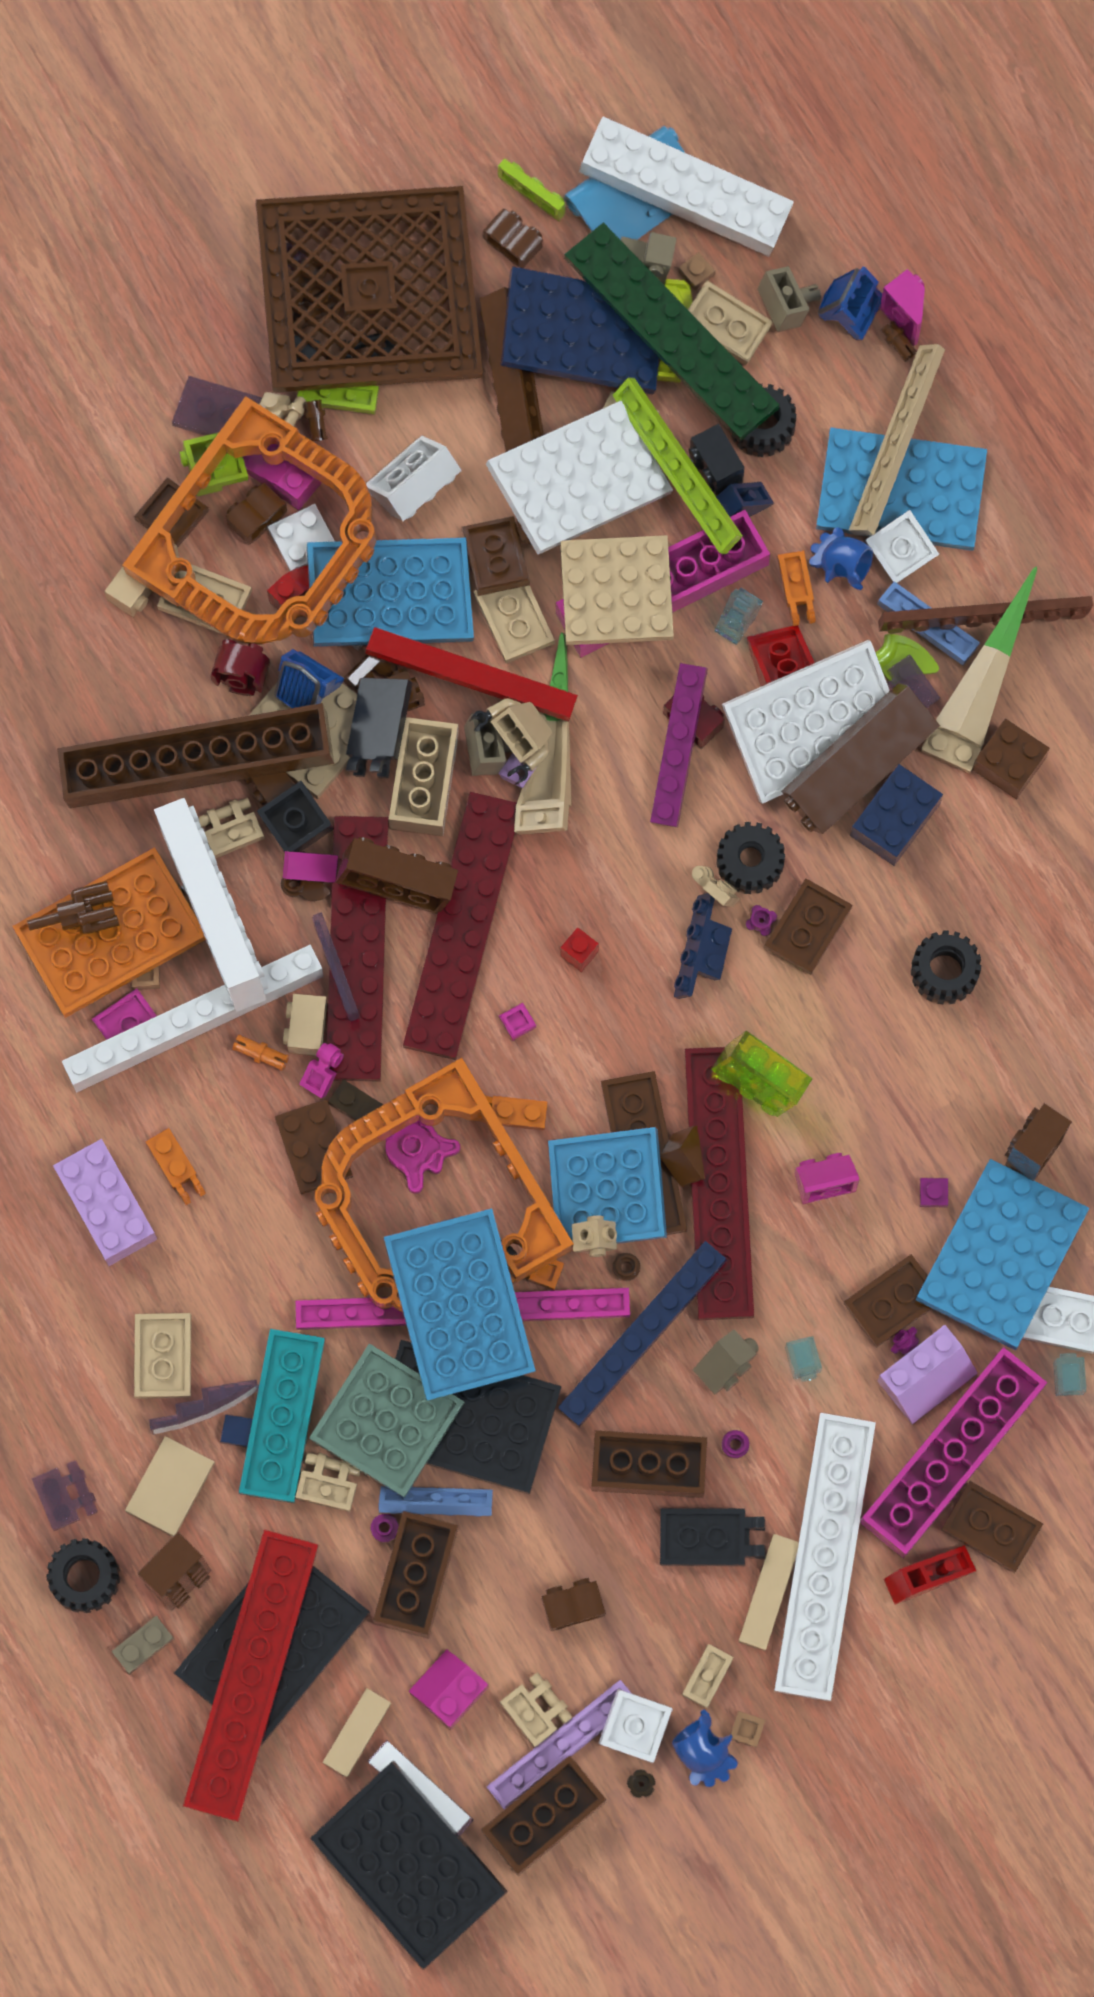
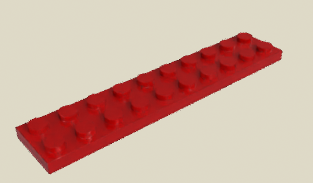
[183,1530,319,1822]

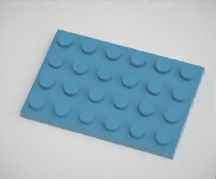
[816,427,987,551]
[306,538,474,647]
[916,1159,1089,1351]
[383,1208,536,1401]

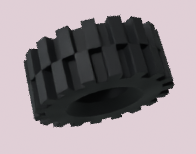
[716,822,785,894]

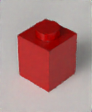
[560,927,599,972]

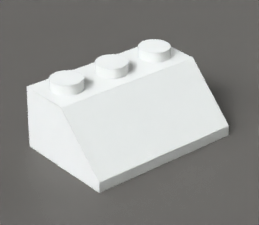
[366,435,462,521]

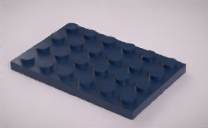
[501,266,659,394]

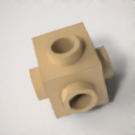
[572,1216,617,1257]

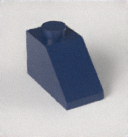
[716,482,774,517]

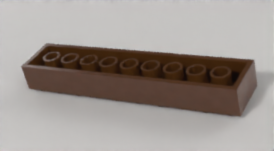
[57,703,334,809]

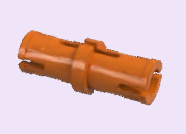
[232,1034,289,1071]

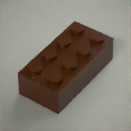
[336,837,458,914]
[591,1430,707,1498]
[373,1511,458,1639]
[137,1532,212,1611]
[481,1755,606,1876]

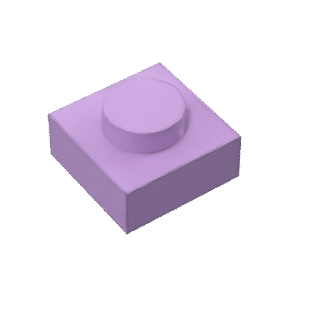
[498,753,537,788]

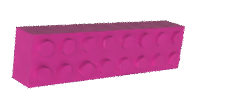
[556,510,770,658]
[860,1347,1047,1559]

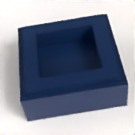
[220,1414,253,1448]

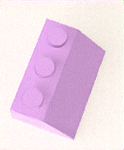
[877,1325,978,1425]

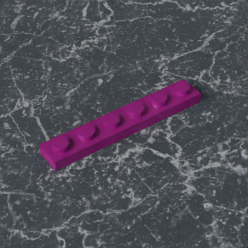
[650,663,708,828]

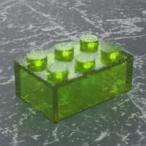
[711,1030,813,1117]

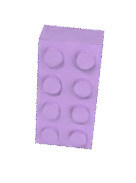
[53,1139,157,1266]

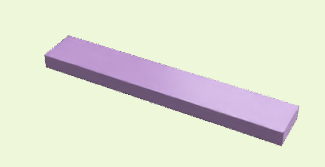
[487,1680,632,1810]

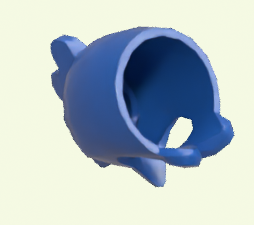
[809,527,873,590]
[672,1709,738,1787]

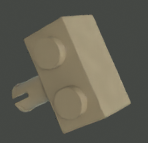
[757,266,821,332]
[464,713,512,776]
[693,1329,759,1395]

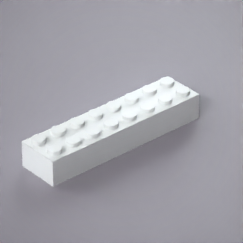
[579,116,794,256]
[154,798,268,1012]

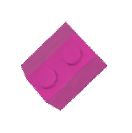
[880,269,925,346]
[795,1153,859,1204]
[409,1649,489,1730]

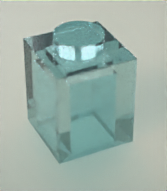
[785,1336,822,1382]
[1053,1353,1087,1396]

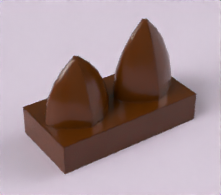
[343,654,398,690]

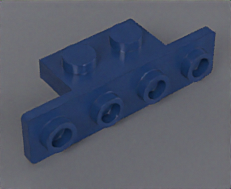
[674,893,732,999]

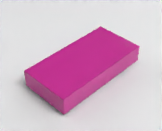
[283,851,338,882]

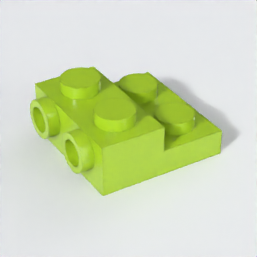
[179,432,248,497]

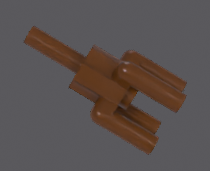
[27,881,120,934]

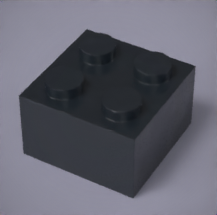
[688,424,745,496]
[257,781,334,852]

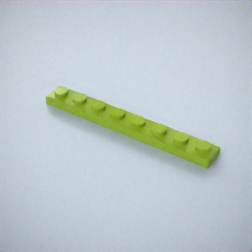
[612,377,743,554]

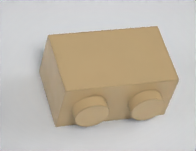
[283,994,327,1056]

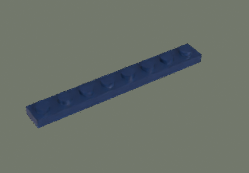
[558,1241,727,1427]

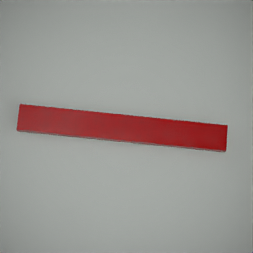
[365,627,578,722]

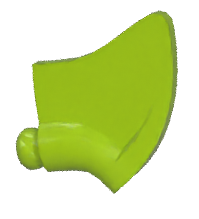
[875,634,939,686]

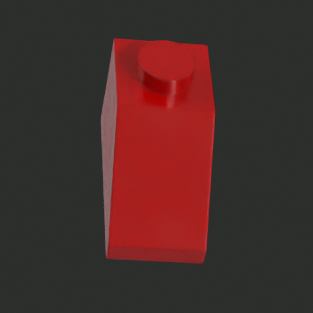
[267,565,309,610]

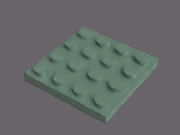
[309,1343,464,1498]

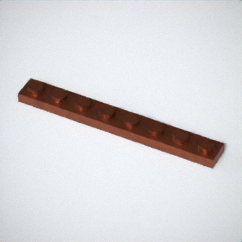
[878,596,1093,634]

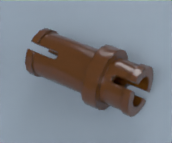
[881,320,917,362]
[304,399,328,441]

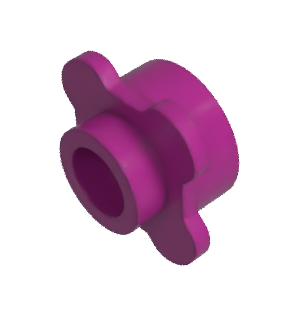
[746,905,777,936]
[891,1327,919,1355]

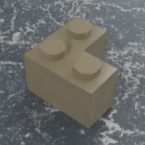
[621,232,677,284]

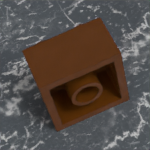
[972,718,1050,800]

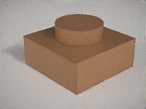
[678,252,715,290]
[132,966,160,990]
[731,1711,765,1748]

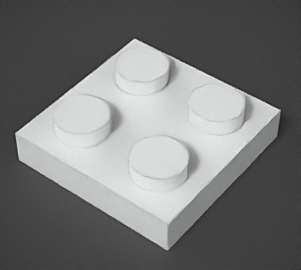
[267,504,335,571]
[866,510,939,583]
[599,1689,672,1763]

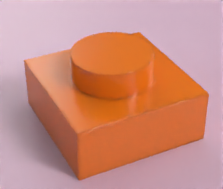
[529,1260,564,1291]

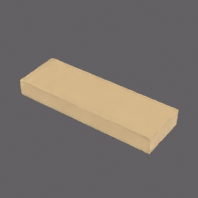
[323,1688,392,1778]

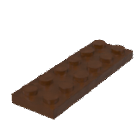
[601,1071,687,1235]

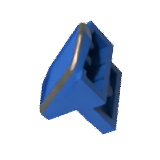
[818,267,882,340]
[274,649,344,709]

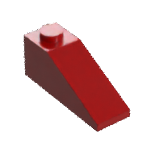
[883,1545,976,1605]

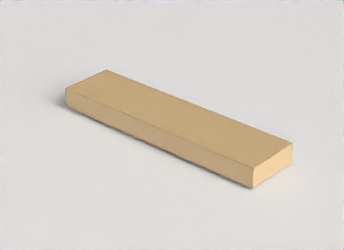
[739,1534,799,1651]

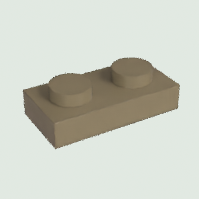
[112,1616,174,1674]

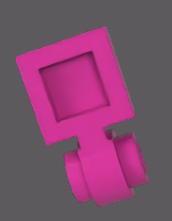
[299,1043,344,1099]

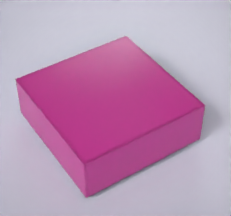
[499,1003,536,1041]

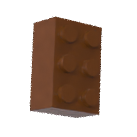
[1005,1103,1072,1181]

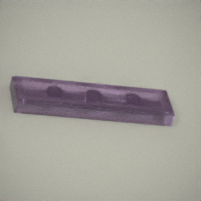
[312,912,359,1021]

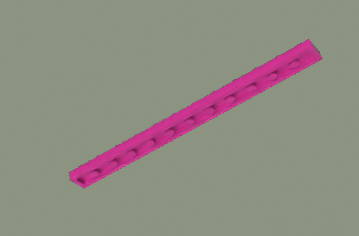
[296,1288,630,1330]

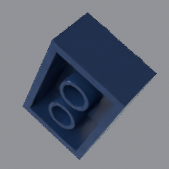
[850,764,943,866]

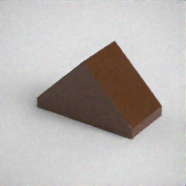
[660,1126,705,1187]

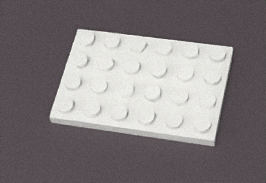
[486,401,673,555]
[722,640,890,804]

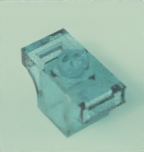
[714,588,763,645]

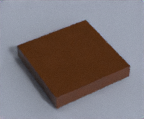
[134,477,209,548]

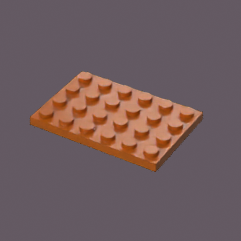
[12,847,206,1018]

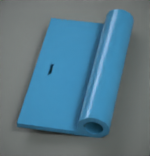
[563,126,685,240]

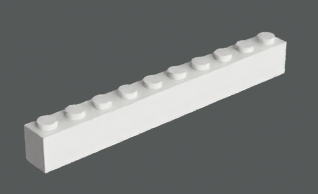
[62,945,324,1093]

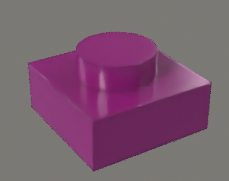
[920,1178,948,1208]

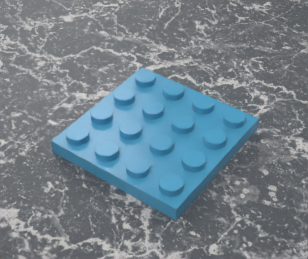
[548,1127,667,1244]

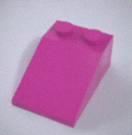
[243,444,322,510]

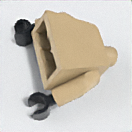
[469,699,552,785]

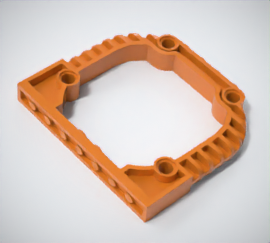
[122,396,377,645]
[315,1058,574,1313]

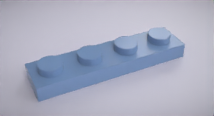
[877,581,980,666]
[379,1486,493,1517]

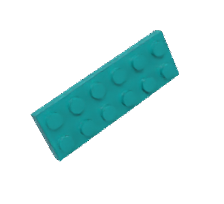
[239,1329,325,1504]

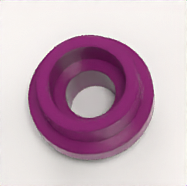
[721,1430,750,1459]
[370,1514,399,1542]

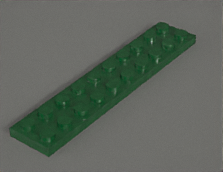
[564,222,779,441]

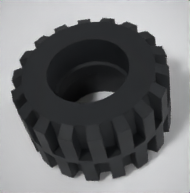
[732,383,797,457]
[911,930,982,1005]
[46,1538,121,1613]

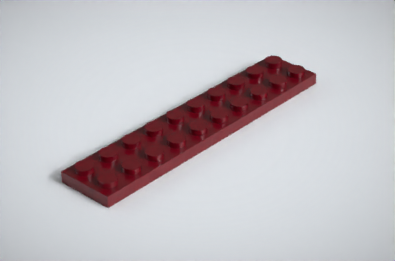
[403,792,517,1060]
[327,816,389,1082]
[685,1046,754,1321]

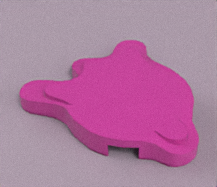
[385,1121,460,1194]

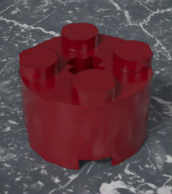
[210,639,270,696]

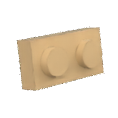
[682,1644,734,1709]

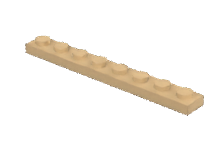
[849,344,945,536]

